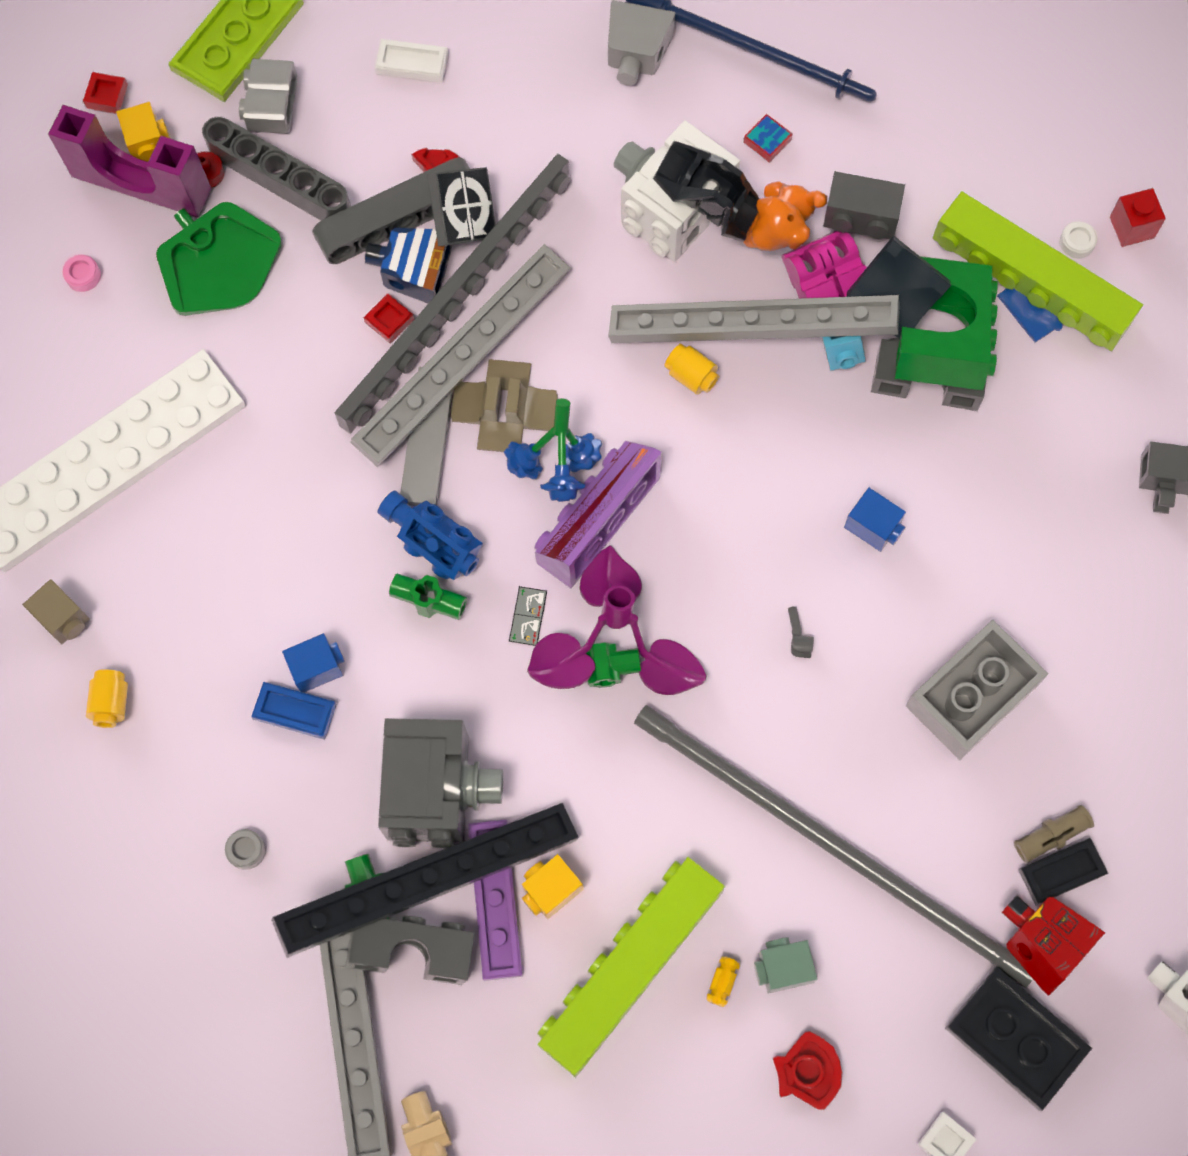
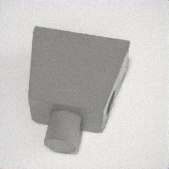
[608,0,675,85]

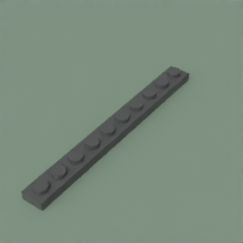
[334,153,570,434]

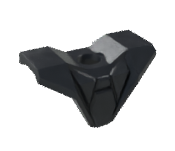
[653,140,760,242]

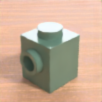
[754,938,817,994]

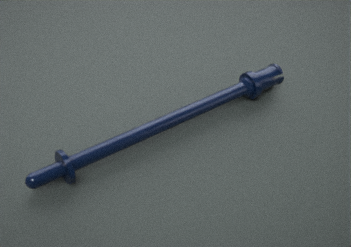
[626,0,877,102]

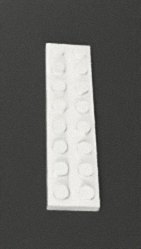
[0,349,246,573]

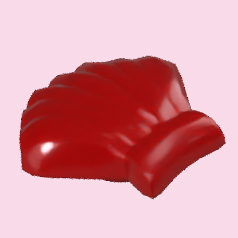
[773,1031,842,1110]

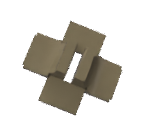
[450,359,558,452]

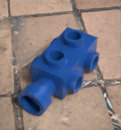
[377,490,483,580]

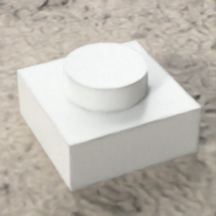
[917,1112,976,1156]

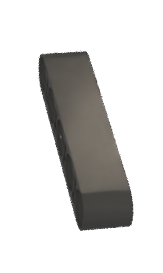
[202,117,351,221]
[312,158,470,264]

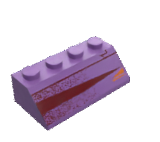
[534,441,661,589]

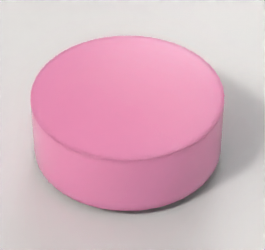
[62,255,101,292]

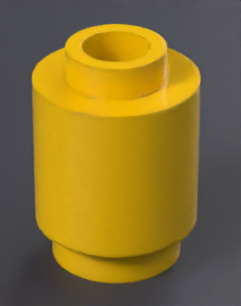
[664,343,719,395]
[86,669,128,728]

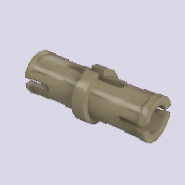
[1014,805,1094,864]

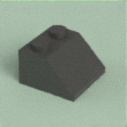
[823,171,905,240]

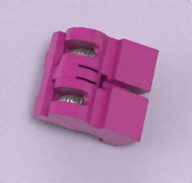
[781,231,867,299]

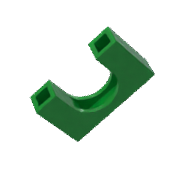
[895,256,998,390]

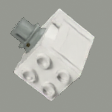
[613,120,740,263]

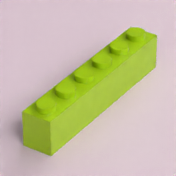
[932,191,1144,352]
[537,857,725,1078]

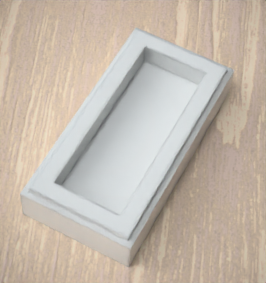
[375,39,448,83]

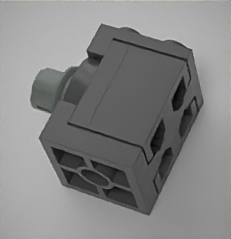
[378,718,503,848]

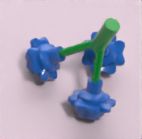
[504,398,602,502]

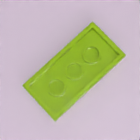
[168,0,304,102]

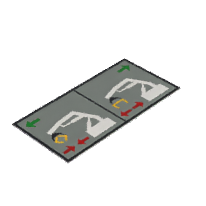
[509,586,547,646]

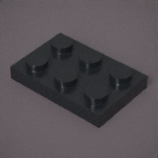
[945,967,1092,1111]

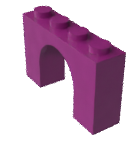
[48,105,212,218]

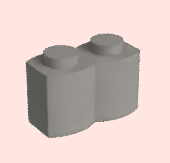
[239,59,297,134]

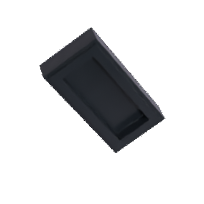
[1018,838,1108,906]

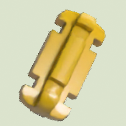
[706,956,740,1007]

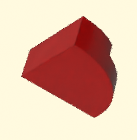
[411,148,460,172]

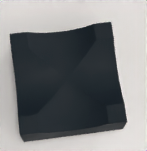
[846,235,951,339]

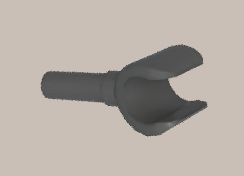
[788,606,814,658]

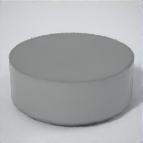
[225,829,266,870]

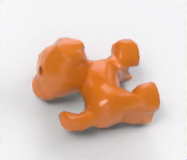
[743,181,827,251]

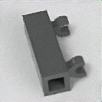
[1139,441,1188,514]

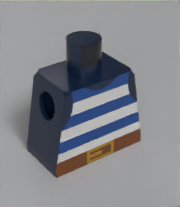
[365,228,452,304]

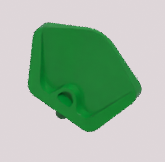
[156,202,281,316]

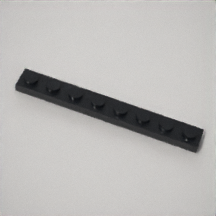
[271,803,579,958]

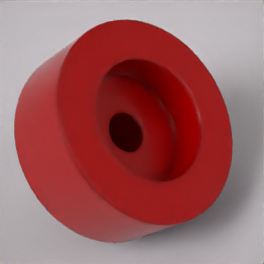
[197,151,225,188]

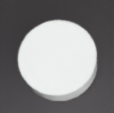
[1059,221,1098,259]

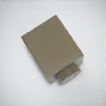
[22,579,90,644]

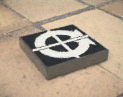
[427,167,496,246]

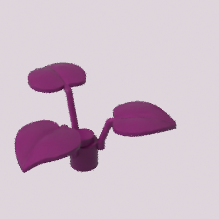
[527,545,706,695]

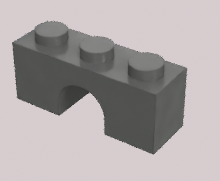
[871,338,987,411]
[345,916,474,985]

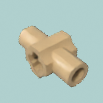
[401,1091,452,1156]

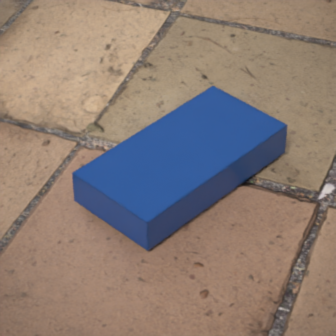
[251,682,337,740]

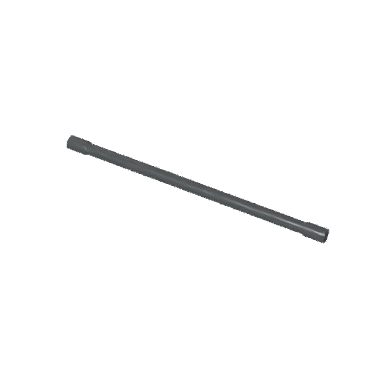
[634,705,1033,988]

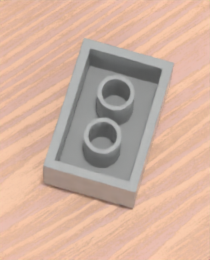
[906,619,1048,760]

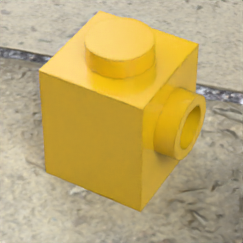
[116,101,170,162]
[521,854,584,919]

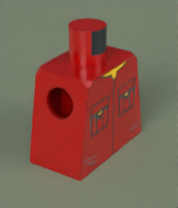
[1001,896,1105,996]

